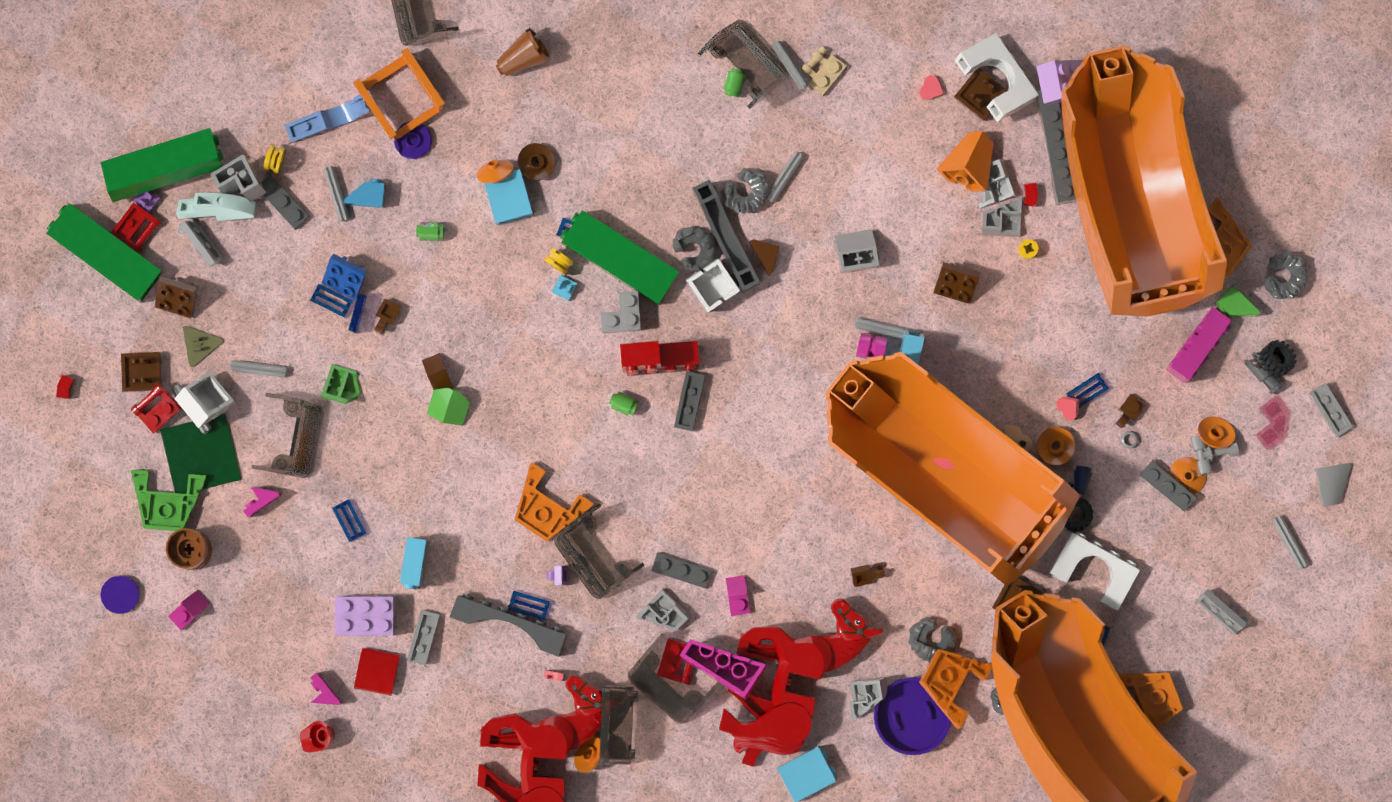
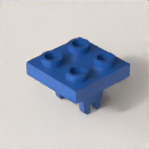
[322,253,367,300]

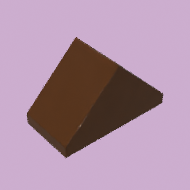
[750,239,779,276]
[422,353,454,390]

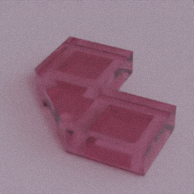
[1255,396,1286,450]

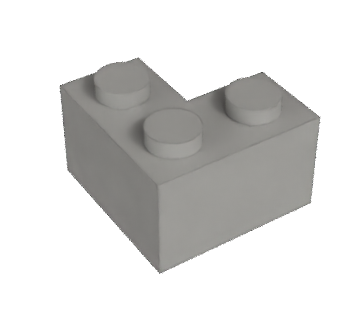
[211,155,267,202]
[601,291,641,334]

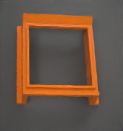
[353,48,445,141]

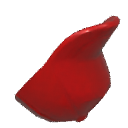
[300,721,335,753]

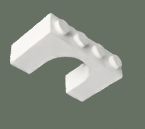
[955,33,1039,122]
[1048,531,1140,611]

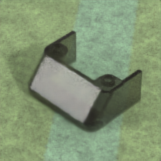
[391,0,459,46]
[698,19,790,109]
[252,393,324,479]
[554,503,645,599]
[628,633,720,724]
[599,685,638,765]

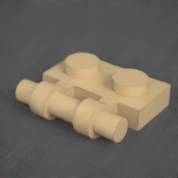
[801,46,846,96]

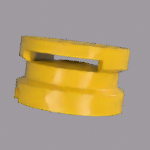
[263,144,286,174]
[544,248,574,275]

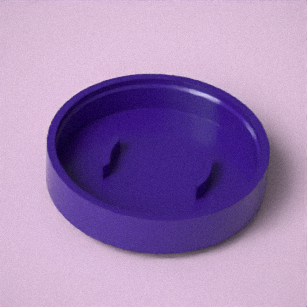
[873,677,951,755]

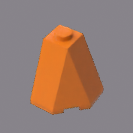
[937,131,993,192]

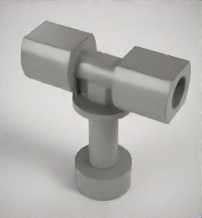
[1190,436,1239,476]

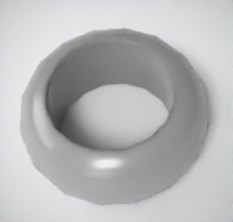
[1120,431,1138,449]

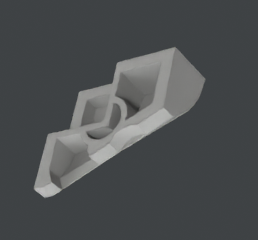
[982,197,1022,237]
[1315,463,1351,507]
[636,588,690,631]
[849,677,887,720]

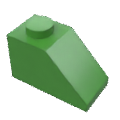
[1215,286,1261,317]

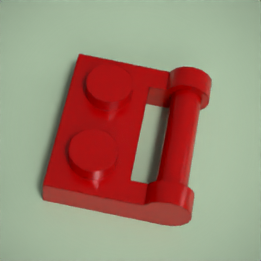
[111,202,162,253]
[131,383,182,434]
[657,639,693,685]

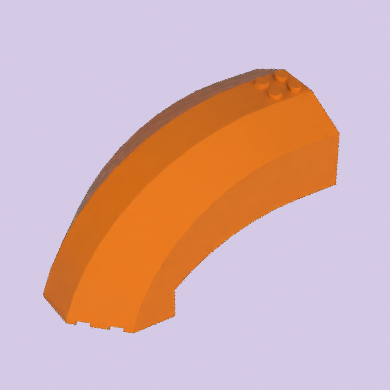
[1061,45,1227,317]
[826,352,1080,586]
[991,590,1197,802]

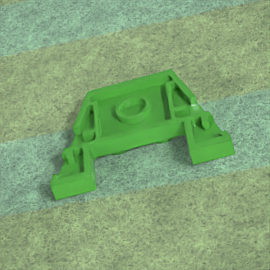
[131,470,207,531]

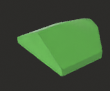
[321,364,361,404]
[427,388,471,426]

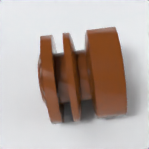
[166,528,212,570]

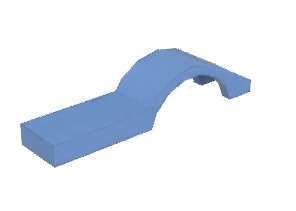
[285,95,370,143]

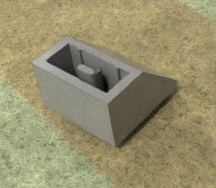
[834,230,879,273]

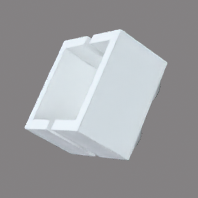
[685,259,740,312]
[175,372,234,428]

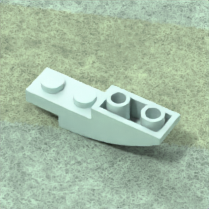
[176,192,257,221]

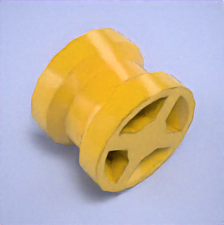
[1018,239,1039,260]

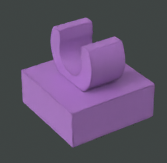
[133,191,161,213]
[547,566,569,585]

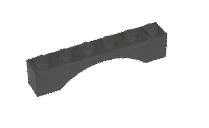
[1036,90,1076,205]
[692,179,760,293]
[450,593,567,657]

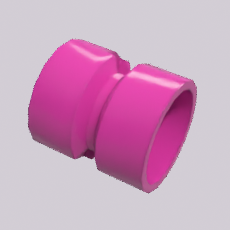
[856,333,887,359]

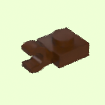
[374,298,402,335]
[1115,394,1146,428]
[850,563,885,587]

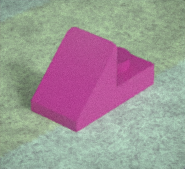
[243,487,281,518]
[725,575,750,616]
[168,590,210,630]
[310,672,342,705]

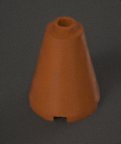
[496,27,550,76]

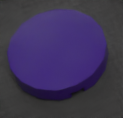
[394,121,432,159]
[100,575,139,614]

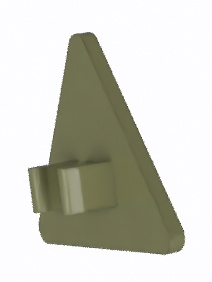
[183,326,223,367]

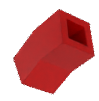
[1023,182,1038,207]
[56,375,75,399]
[742,748,762,767]

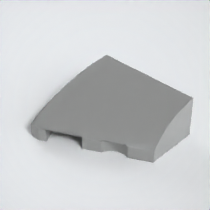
[979,159,1017,208]

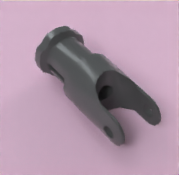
[1244,352,1284,394]

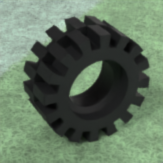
[1259,340,1297,377]
[1064,497,1094,532]

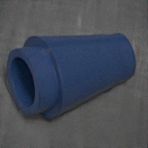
[1074,465,1093,494]

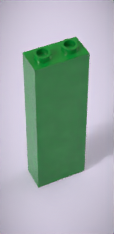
[100,128,224,202]
[46,203,164,303]
[560,210,679,305]

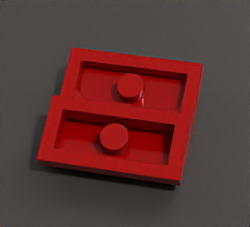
[354,648,400,696]

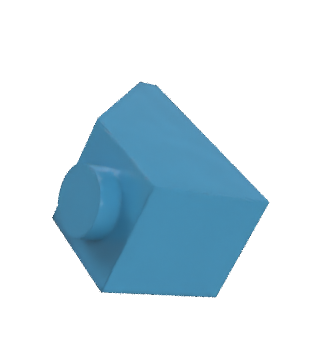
[344,179,386,208]

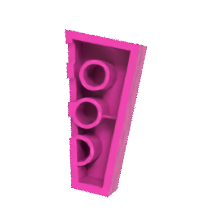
[1165,307,1232,383]
[680,639,767,700]

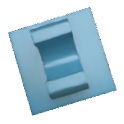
[552,275,577,301]

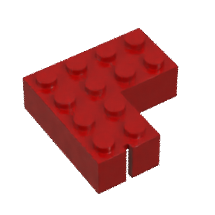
[620,341,699,376]

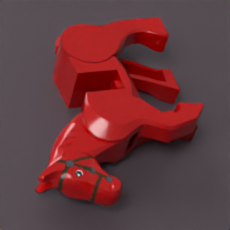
[719,598,884,755]
[477,675,622,802]

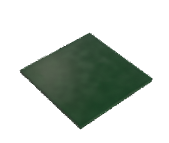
[160,413,241,494]

